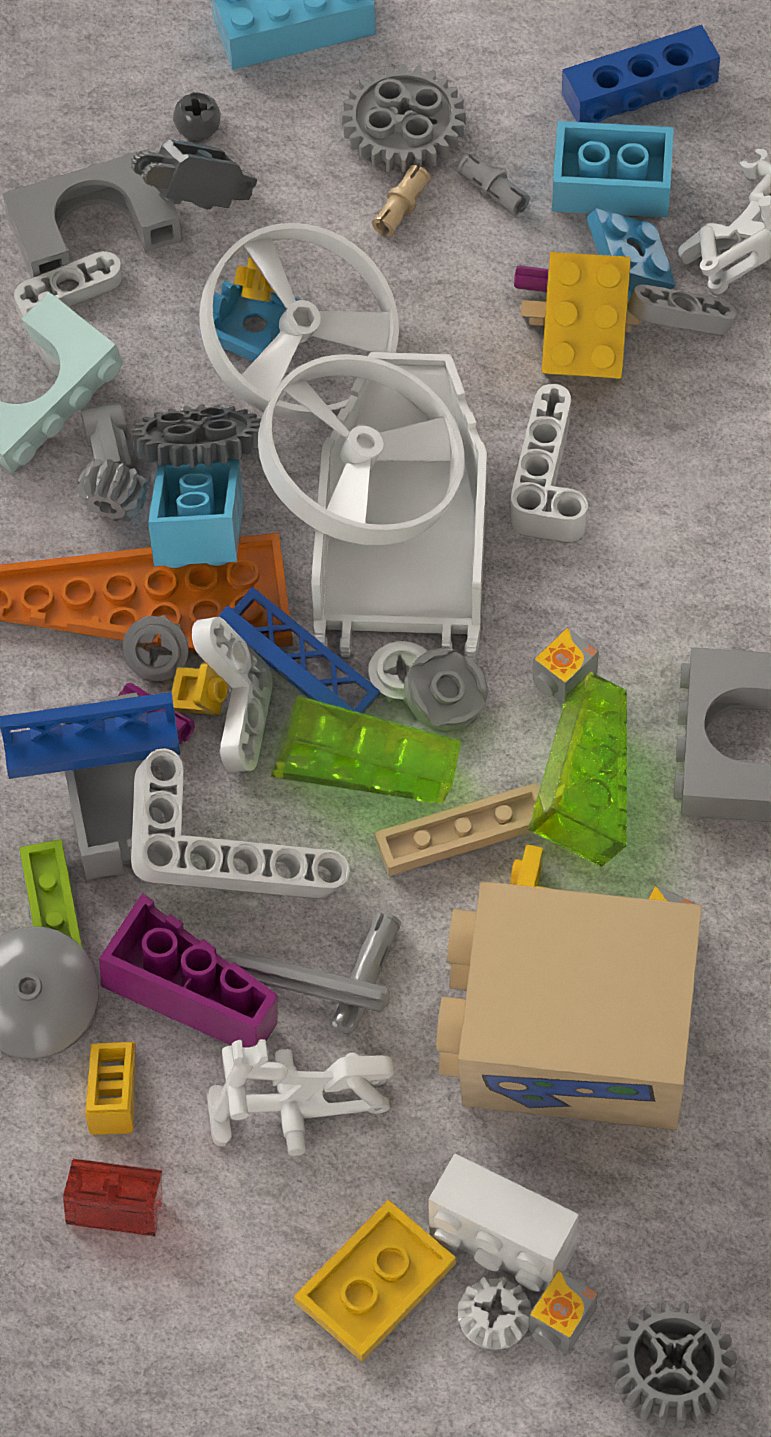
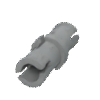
[458,152,530,216]

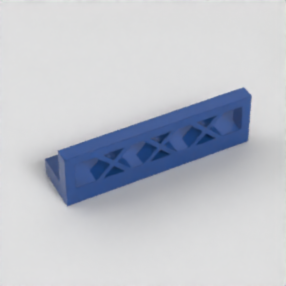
[218,586,381,731]
[0,692,180,779]

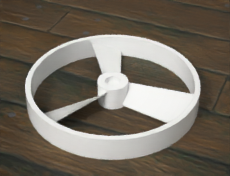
[199,223,399,421]
[258,354,464,545]

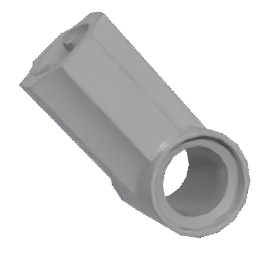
[81,402,132,469]

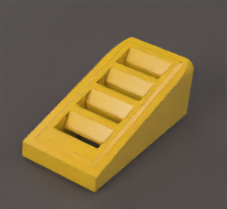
[85,1042,136,1135]

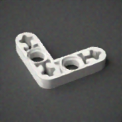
[14,251,122,376]
[192,617,273,773]

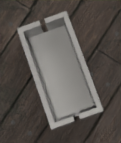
[53,692,164,881]

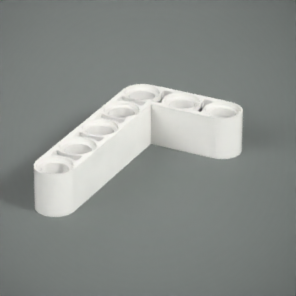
[131,748,350,898]

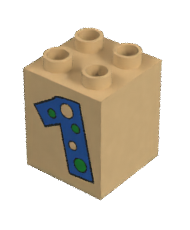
[436,881,702,1130]

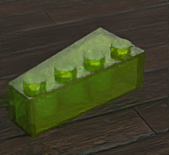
[528,672,627,867]
[270,696,462,804]

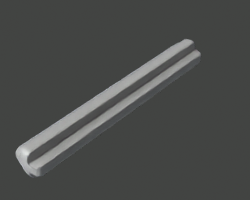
[227,951,390,1012]

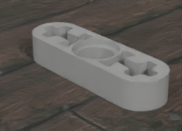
[627,285,737,335]

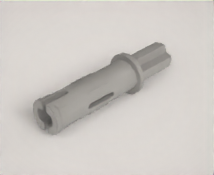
[332,912,401,1034]

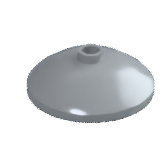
[0,927,99,1059]

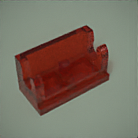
[63,1158,163,1236]

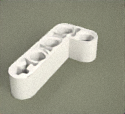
[510,384,588,542]

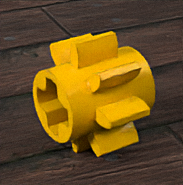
[234,257,275,302]

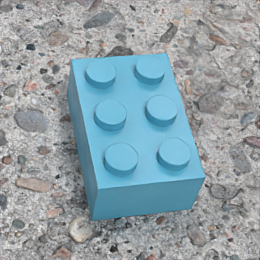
[552,121,674,218]
[148,459,244,568]

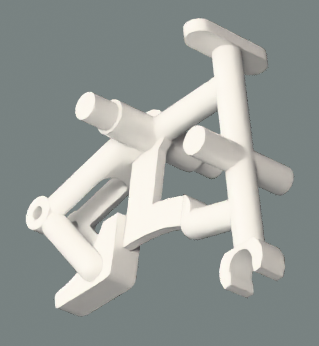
[678,149,771,295]
[207,1039,395,1156]

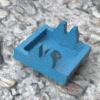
[587,208,676,299]
[200,281,300,362]

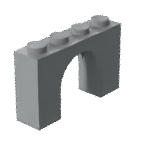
[2,149,182,278]
[674,647,771,822]

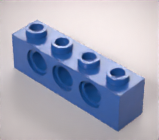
[561,25,720,123]

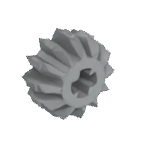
[76,459,148,521]

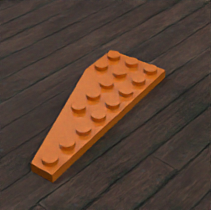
[0,532,293,653]

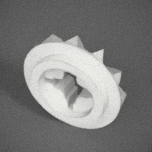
[368,641,427,704]
[458,1276,532,1350]

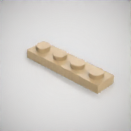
[374,782,552,876]

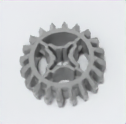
[610,1300,737,1429]

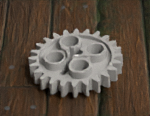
[342,64,466,173]

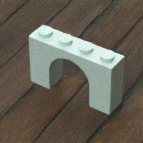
[0,292,124,474]

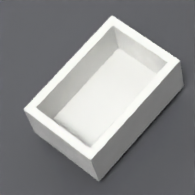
[428,1153,579,1292]

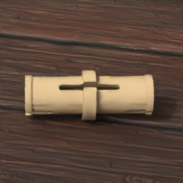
[372,165,431,237]

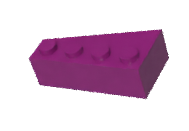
[99,893,278,1048]

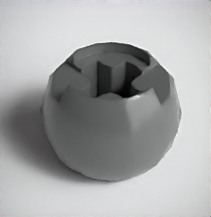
[173,92,221,141]

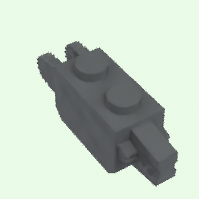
[130,139,257,209]

